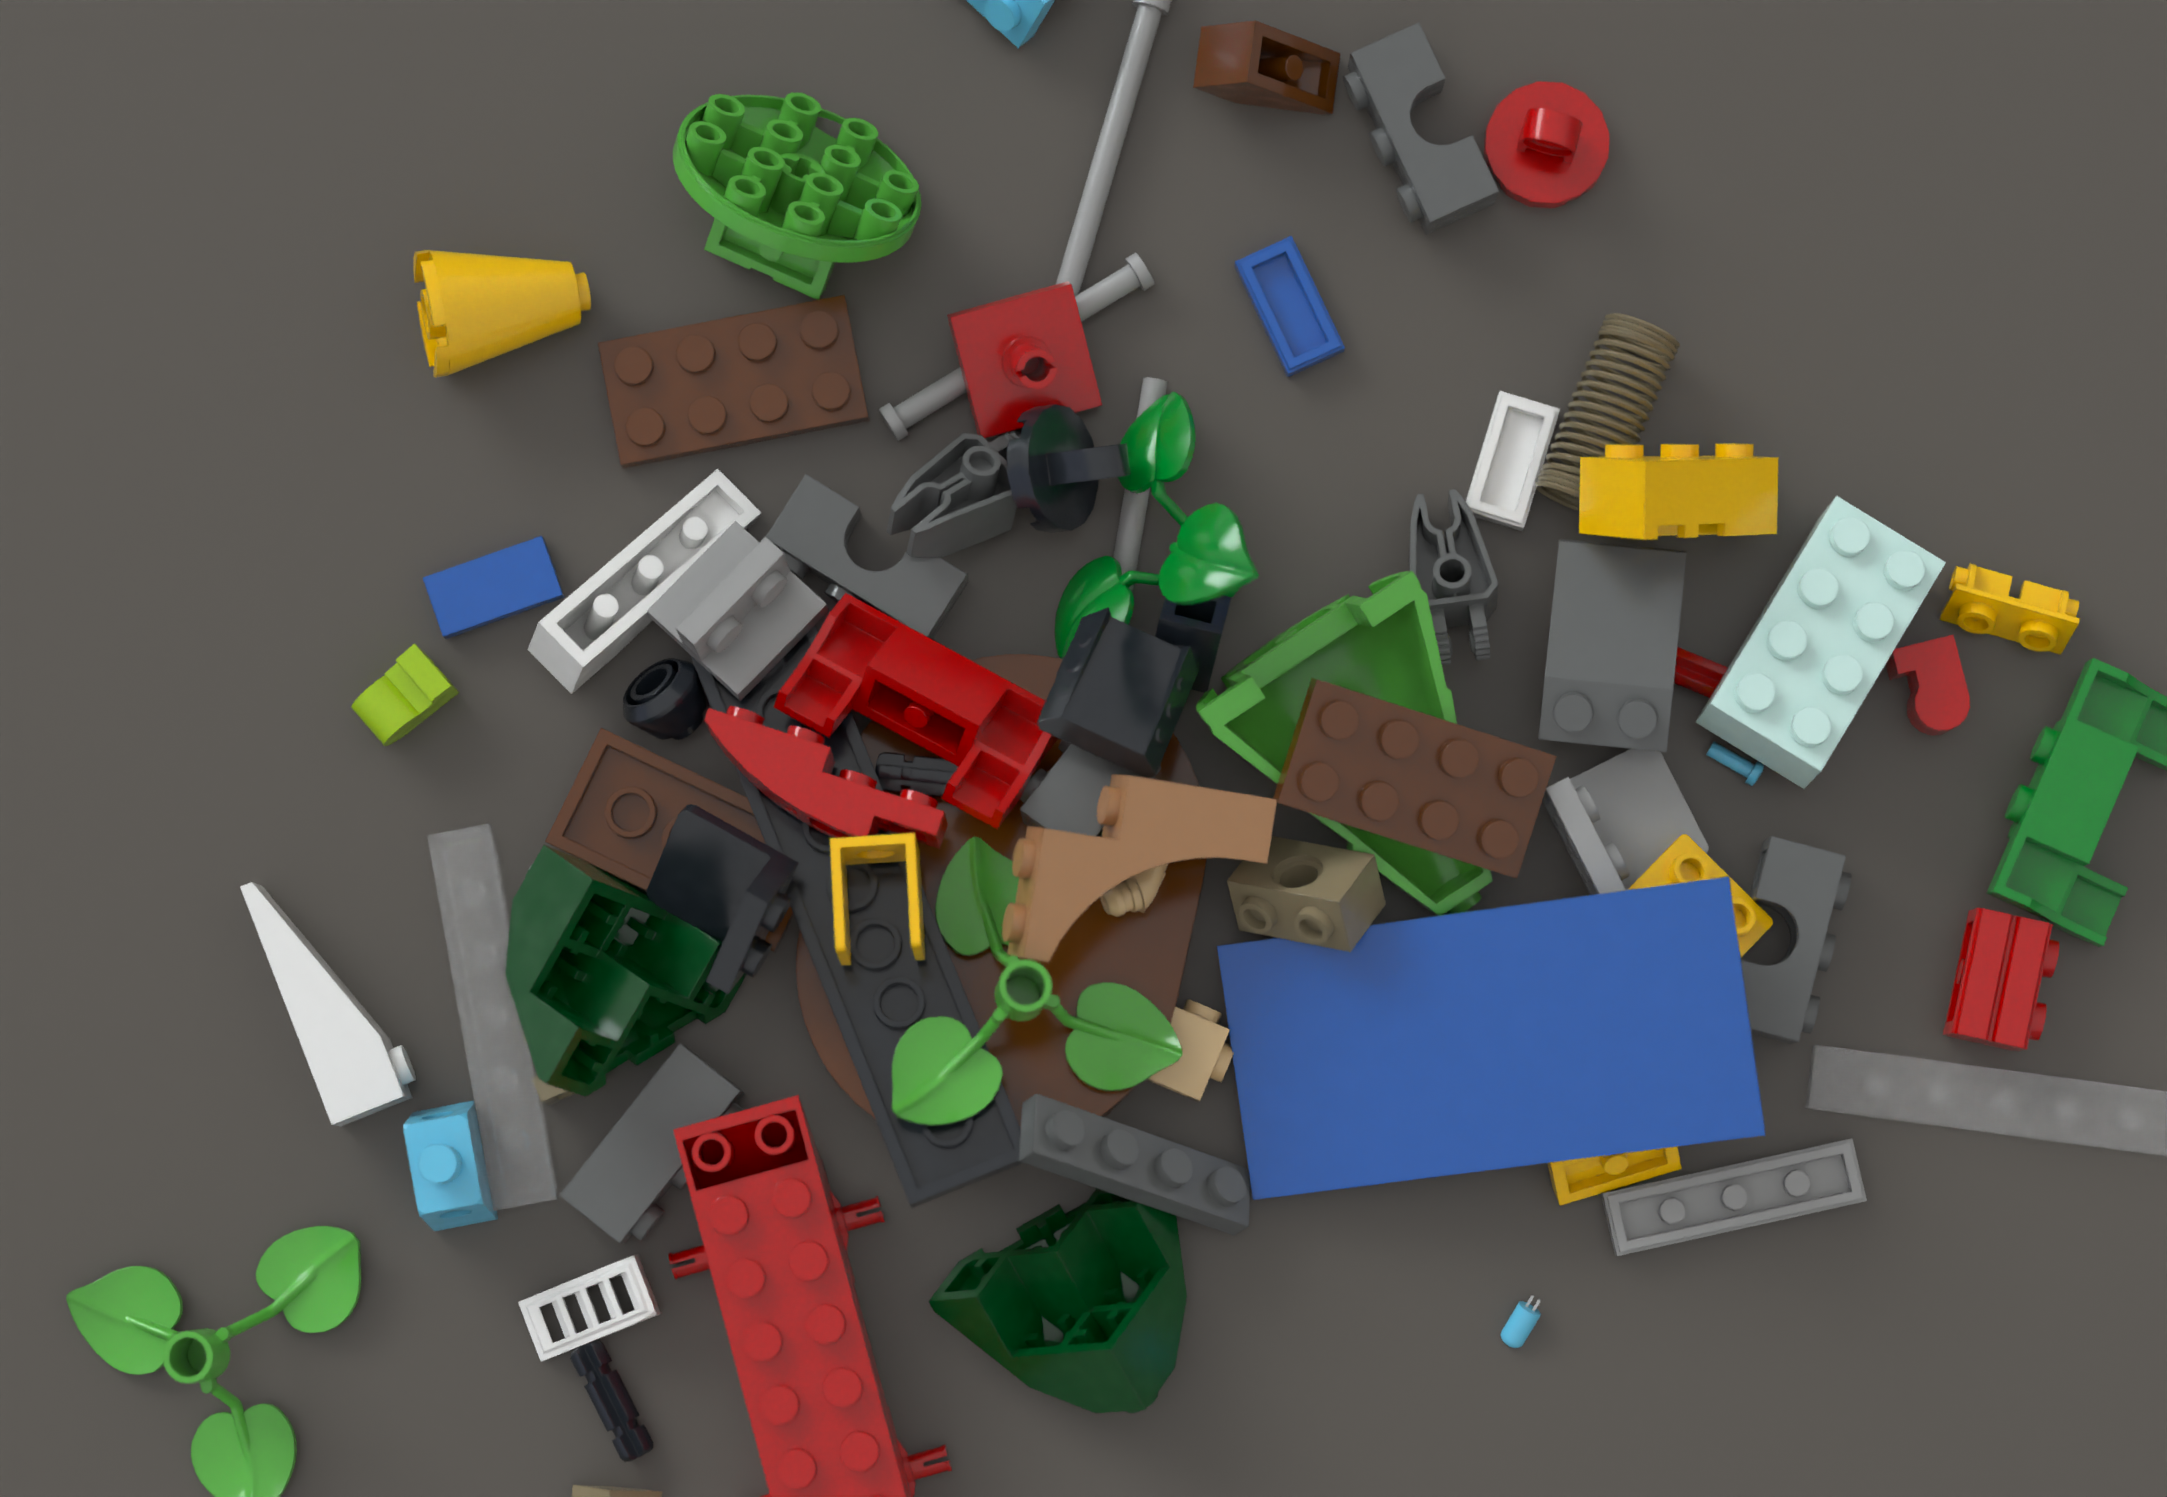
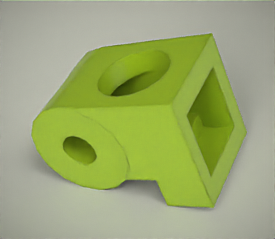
[351,643,460,746]

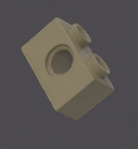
[1227,836,1386,952]

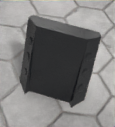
[1037,607,1199,778]

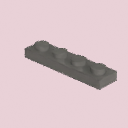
[1019,1094,1250,1235]

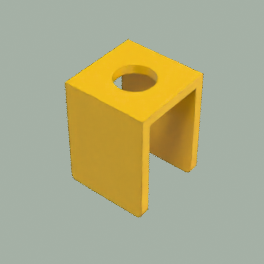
[830,833,925,966]

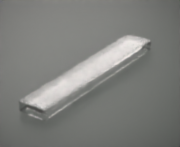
[427,823,559,1211]
[1805,1045,2167,1157]

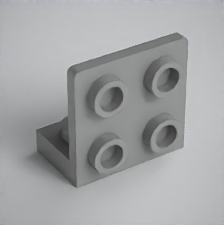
[1542,749,1709,895]

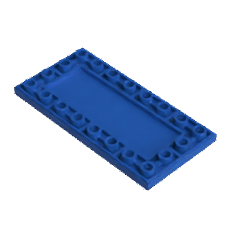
[1217,876,1766,1200]

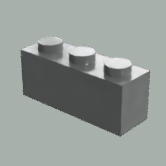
[559,1043,745,1243]

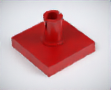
[947,281,1102,438]

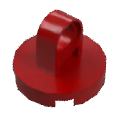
[1484,81,1610,208]

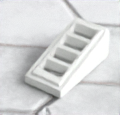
[518,1254,661,1362]

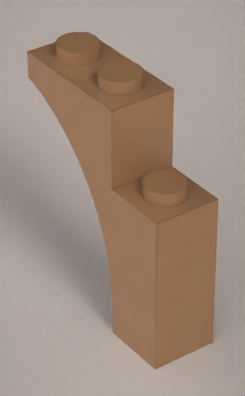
[1002,774,1277,962]

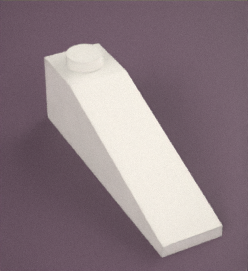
[527,469,761,694]
[240,882,416,1126]

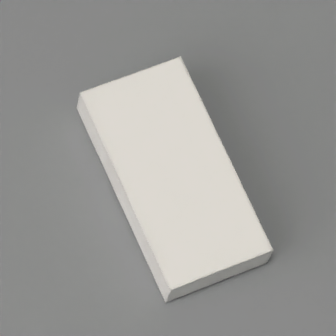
[1465,391,1560,531]

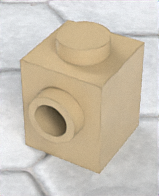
[1147,999,1234,1102]

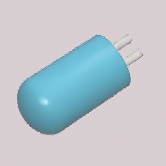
[1501,1295,1541,1348]

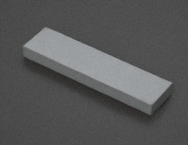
[1601,1138,1867,1256]

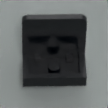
[646,804,799,994]

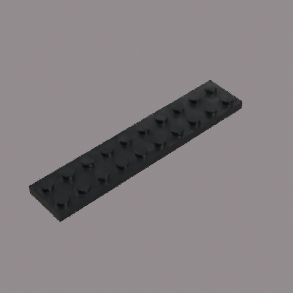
[691,573,1023,1208]

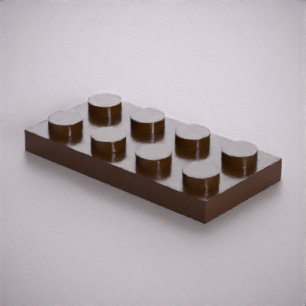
[598,295,869,469]
[1273,678,1556,879]
[545,728,794,953]

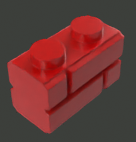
[1943,908,2059,1051]

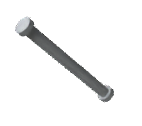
[879,252,1155,441]

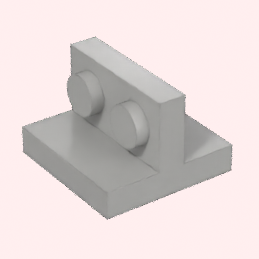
[647,521,829,701]

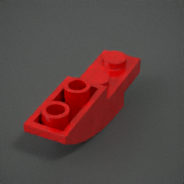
[704,706,948,849]

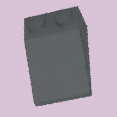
[1538,539,1687,752]

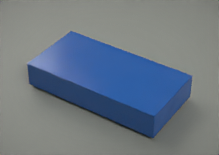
[1234,236,1345,378]
[423,536,565,639]

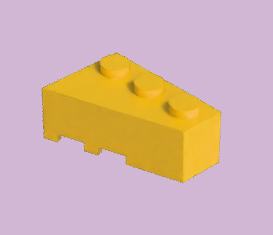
[1579,443,1779,540]

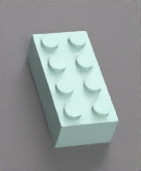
[1695,496,1946,789]

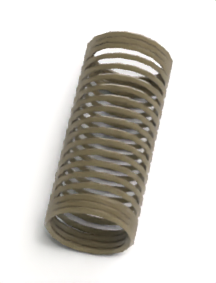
[1534,313,1680,511]

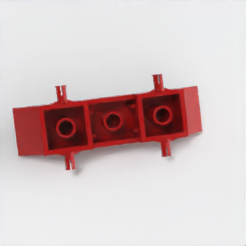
[668,1095,952,1497]

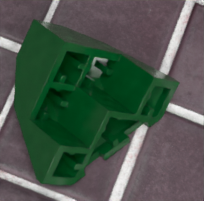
[505,845,747,1097]
[928,1188,1187,1413]

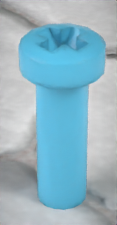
[1706,741,1764,786]

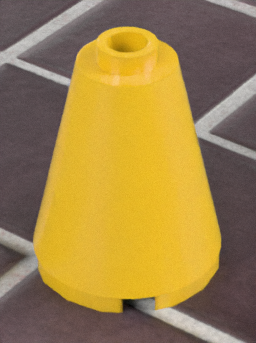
[413,250,591,377]

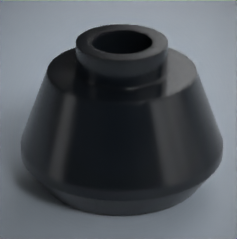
[623,658,706,740]

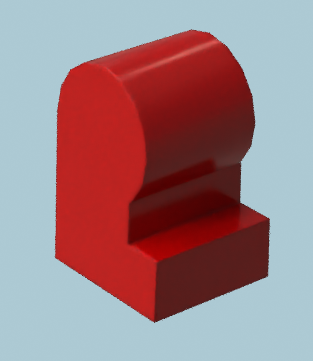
[1885,634,1970,736]

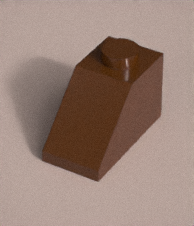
[1193,20,1341,115]

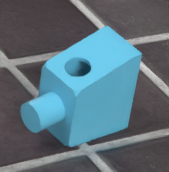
[403,1100,498,1231]

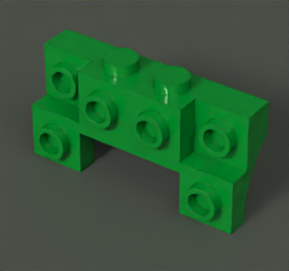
[1986,658,2167,947]

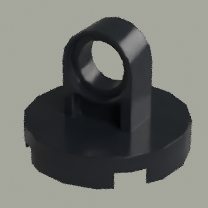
[1007,404,1131,533]

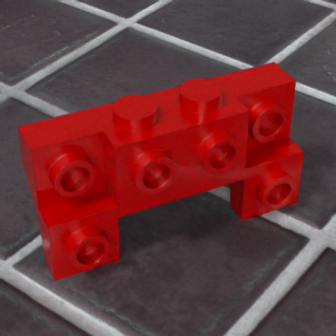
[774,593,1058,829]

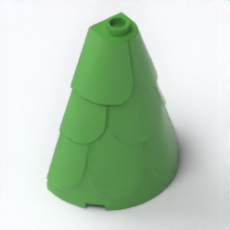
[1196,571,1493,915]

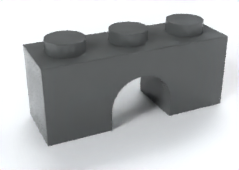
[1343,22,1499,235]
[766,474,969,640]
[1741,836,1852,1044]

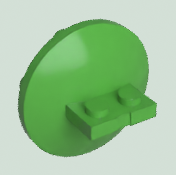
[673,93,921,300]

